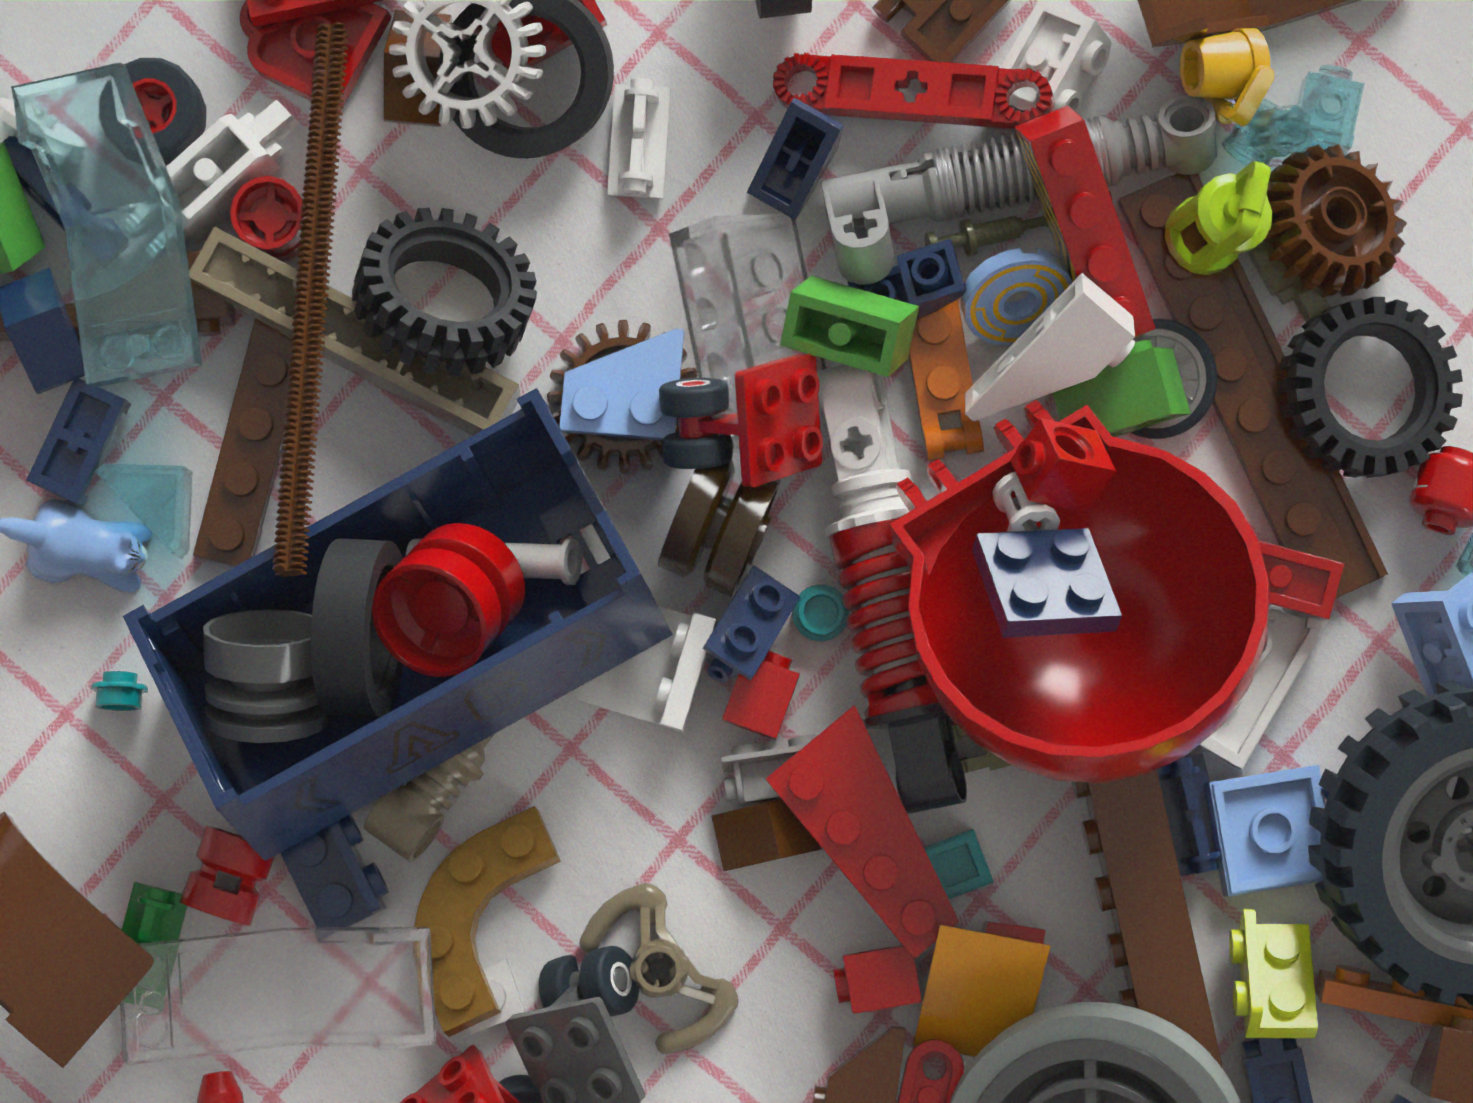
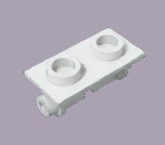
[607,78,671,199]

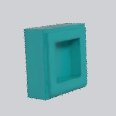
[924,829,994,899]

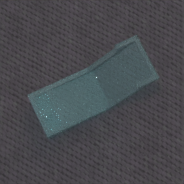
[11,62,202,387]

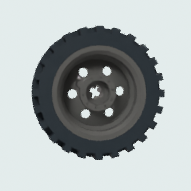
[1308,680,1473,1006]

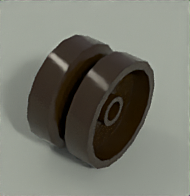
[658,460,781,597]

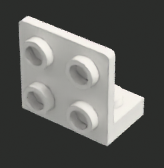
[575,606,717,733]

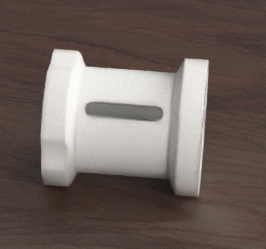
[993,472,1060,532]

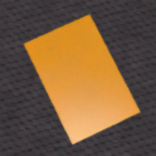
[913,925,1051,1057]

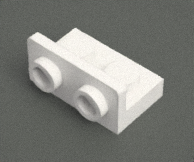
[1000,0,1112,114]

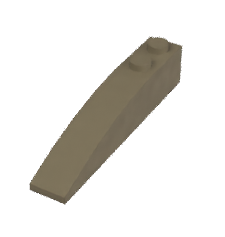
[187,227,520,436]

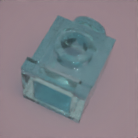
[1288,65,1364,156]

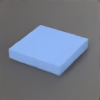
[1204,765,1326,897]

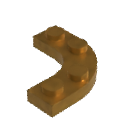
[414,806,561,1037]

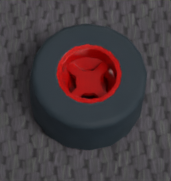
[99,58,207,165]

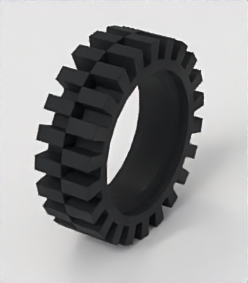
[352,207,537,376]
[1277,296,1463,478]

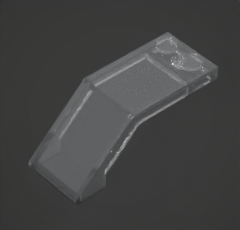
[120,927,437,1065]

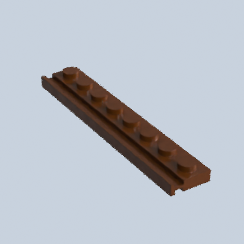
[1117,173,1388,599]

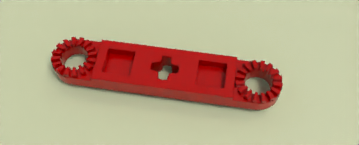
[773,52,1054,129]

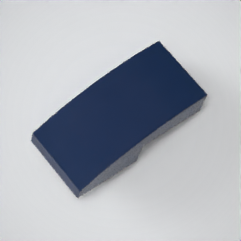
[847,239,966,320]

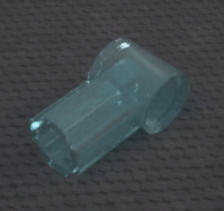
[1221,98,1314,166]

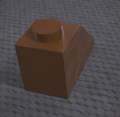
[1410,1015,1473,1103]
[812,1026,906,1103]

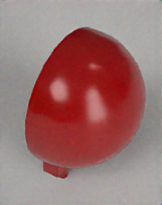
[889,400,1270,783]

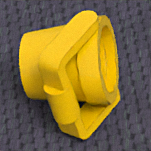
[1180,28,1275,127]

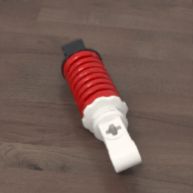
[817,365,967,814]

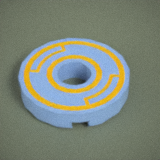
[960,248,1073,346]

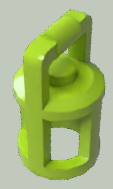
[1165,161,1272,275]

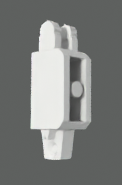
[124,100,299,264]

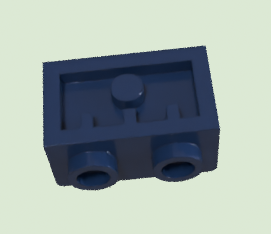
[280,814,389,939]

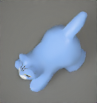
[0,499,152,593]

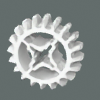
[389,0,546,129]

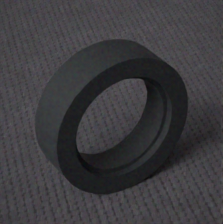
[438,0,614,159]
[311,539,404,717]

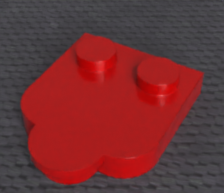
[239,0,392,112]

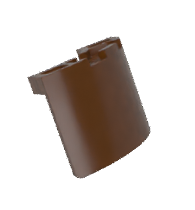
[0,812,154,1068]

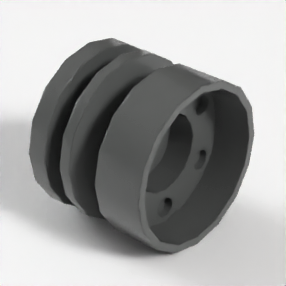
[203,609,328,743]

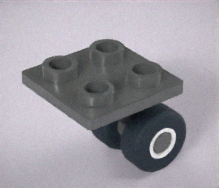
[505,946,645,1103]

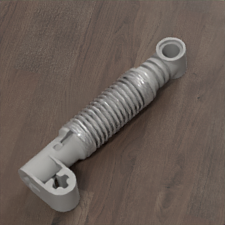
[820,95,1217,285]

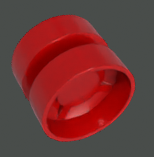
[372,523,525,677]

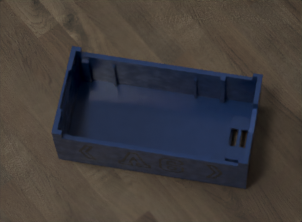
[123,388,673,861]

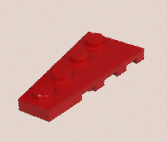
[765,705,959,959]

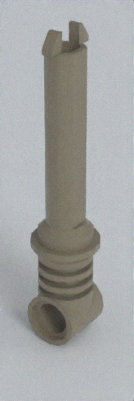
[364,734,494,862]

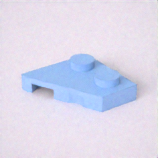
[559,329,684,441]

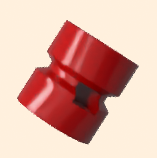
[230,176,304,262]
[179,825,275,926]

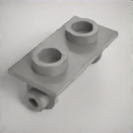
[721,734,818,805]

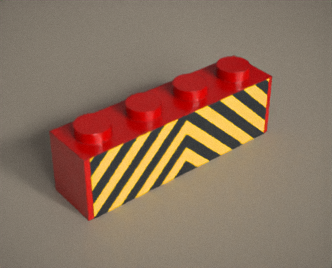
[1015,105,1156,337]

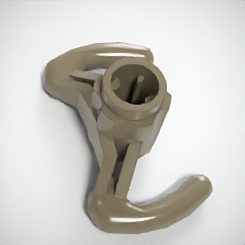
[579,883,739,1054]

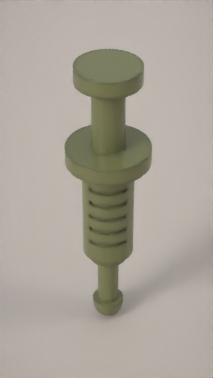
[924,214,1049,256]

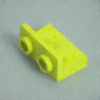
[1229,909,1318,1038]

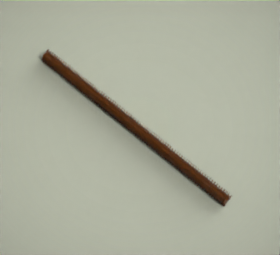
[272,22,349,578]

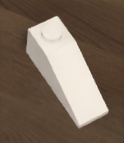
[965,273,1135,421]

